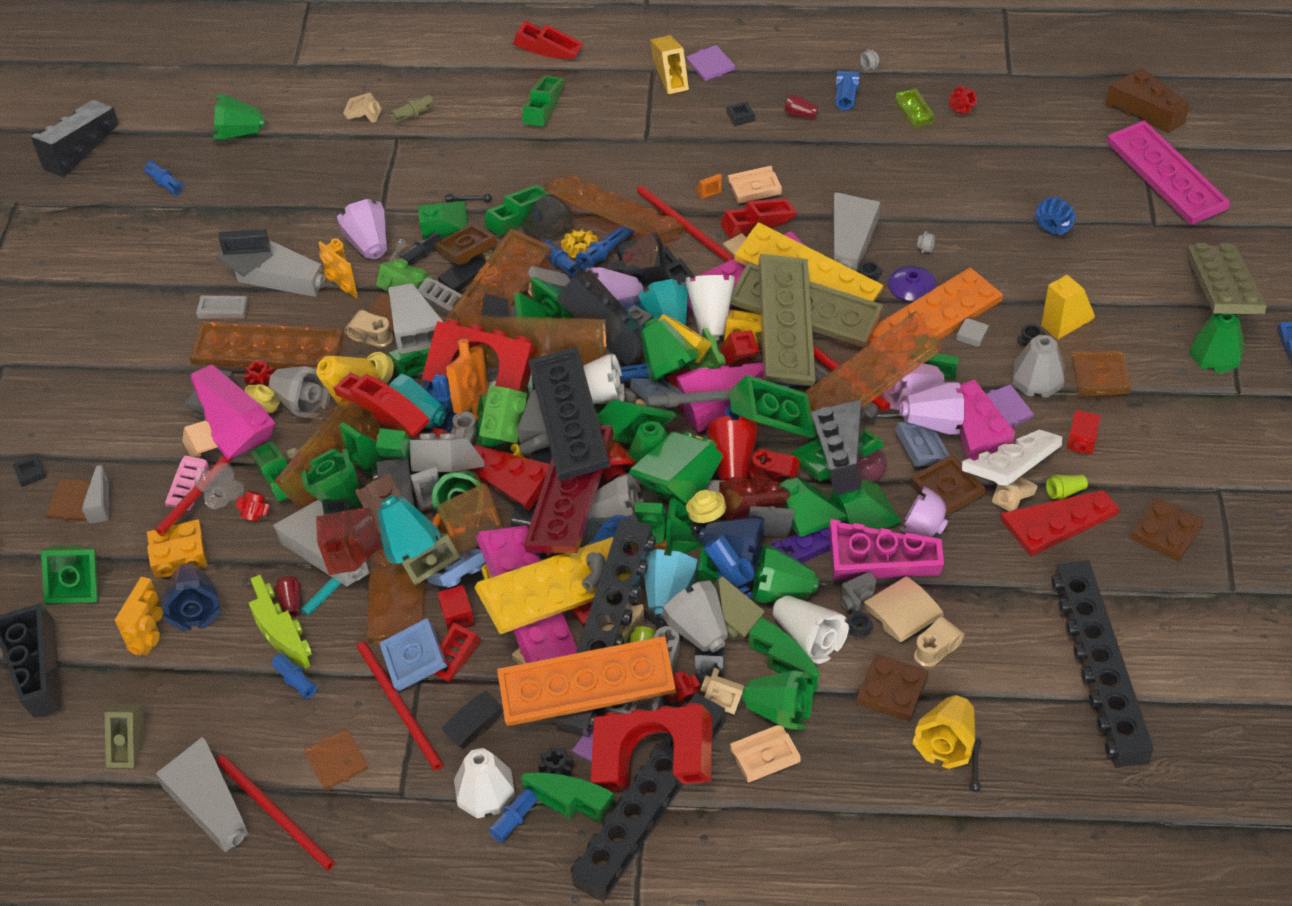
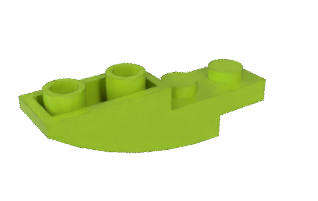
[248,575,312,669]

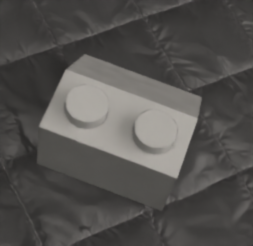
[409,433,485,472]

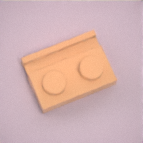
[728,166,782,204]
[730,725,800,783]

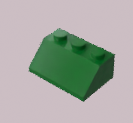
[729,375,815,438]

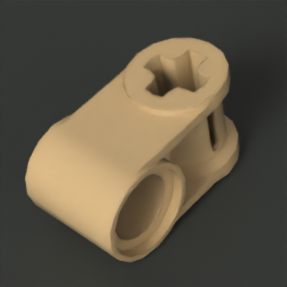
[345,310,394,349]
[914,616,965,669]

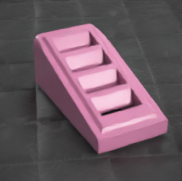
[165,456,210,511]

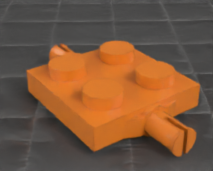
[446,339,489,420]

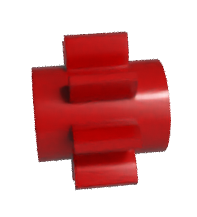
[949,86,977,114]
[244,361,275,387]
[235,491,270,521]
[666,671,701,707]

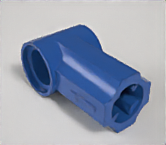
[835,70,860,110]
[703,535,754,588]

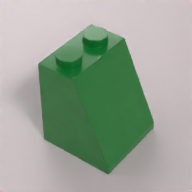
[629,431,724,505]

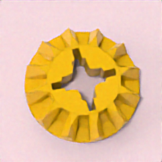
[561,228,598,259]

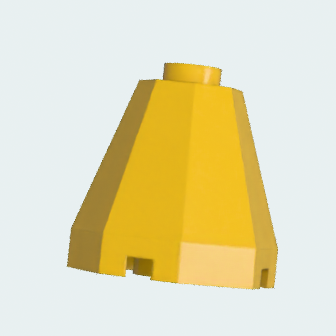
[316,356,380,409]
[913,695,975,769]

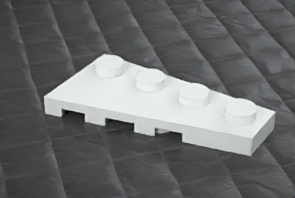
[962,430,1062,486]

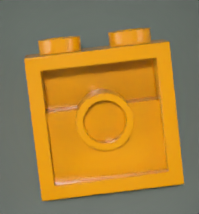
[147,519,208,579]
[115,577,163,656]

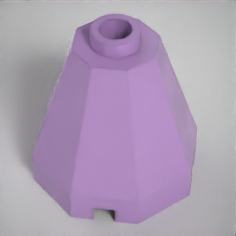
[337,199,387,259]
[586,267,643,307]
[879,358,944,410]
[899,382,964,434]

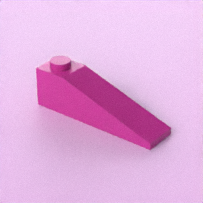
[676,363,775,432]
[190,364,275,460]

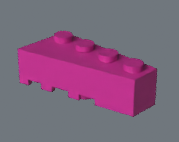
[828,519,944,580]

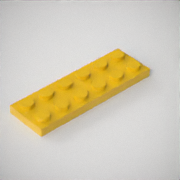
[734,222,883,302]
[474,537,630,634]

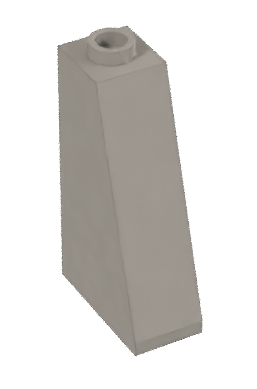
[833,192,880,272]
[235,241,326,297]
[389,283,443,354]
[273,500,369,586]
[156,737,248,852]

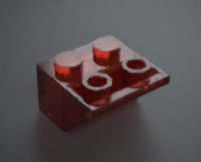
[719,475,790,519]
[316,507,381,575]

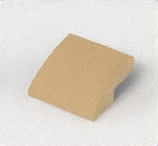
[864,576,944,642]

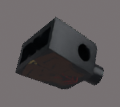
[610,232,667,284]

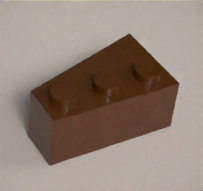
[1105,68,1190,133]

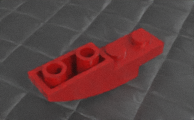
[333,372,430,438]

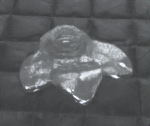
[195,462,245,509]

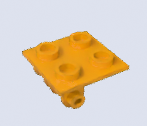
[318,238,358,299]

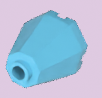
[644,549,699,619]

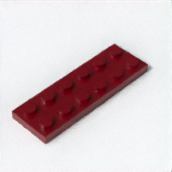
[524,425,614,554]

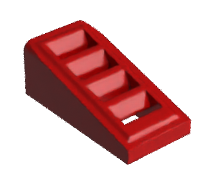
[433,623,481,683]

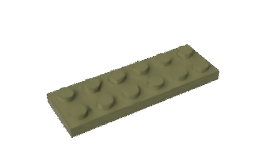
[1187,243,1266,314]
[758,254,815,386]
[730,262,883,348]

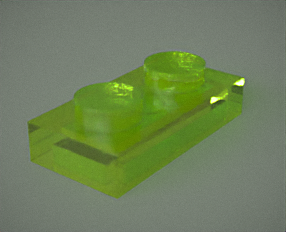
[895,88,935,128]

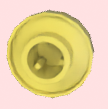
[366,352,394,384]
[244,385,280,413]
[686,490,726,523]

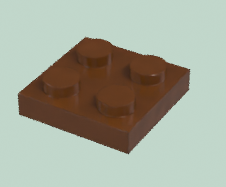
[434,223,498,265]
[910,454,985,516]
[1130,497,1204,562]
[856,653,928,722]

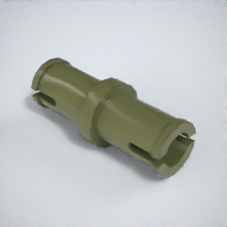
[390,94,435,124]

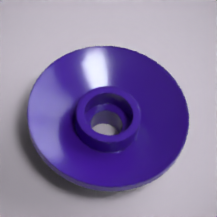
[888,266,936,302]

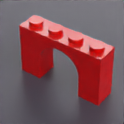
[422,319,538,393]
[591,703,712,792]

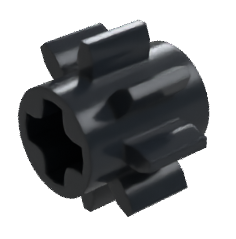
[538,746,574,777]

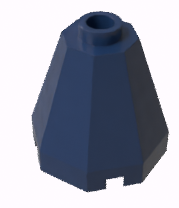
[699,516,765,571]
[162,564,220,631]

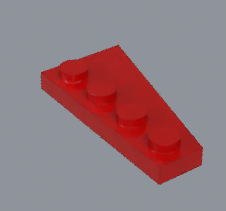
[468,445,550,511]
[1000,490,1120,557]

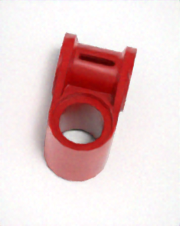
[748,449,800,486]

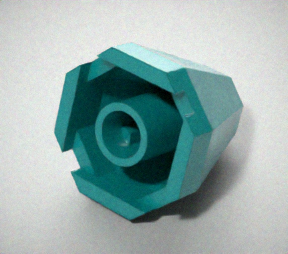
[638,279,688,326]
[389,373,446,430]
[377,495,441,564]

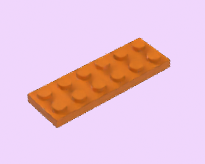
[867,267,1003,360]
[497,636,676,726]

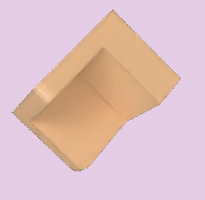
[182,420,217,459]

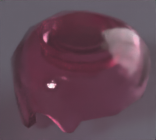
[862,449,887,482]

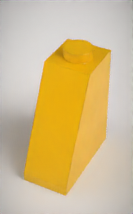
[650,35,689,94]
[1041,275,1095,340]

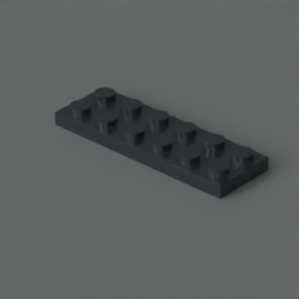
[528,346,611,481]

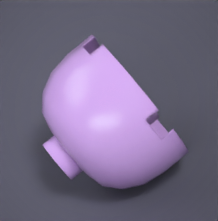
[899,486,948,537]

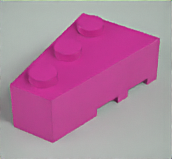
[956,379,1015,461]

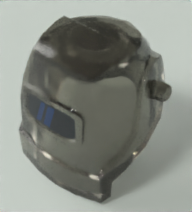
[521,194,573,246]

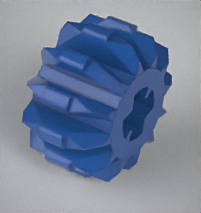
[1034,196,1077,236]

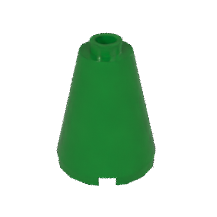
[432,469,485,524]

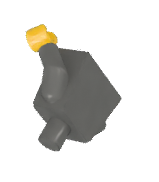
[510,389,550,458]

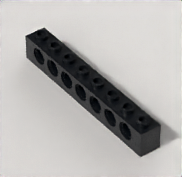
[554,518,656,737]
[1051,560,1154,768]
[571,693,725,903]

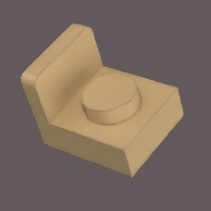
[343,93,382,123]
[992,476,1038,512]
[700,668,744,714]

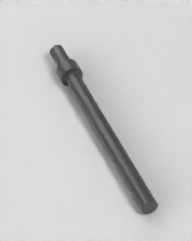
[645,385,789,408]

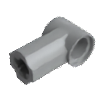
[451,412,477,444]

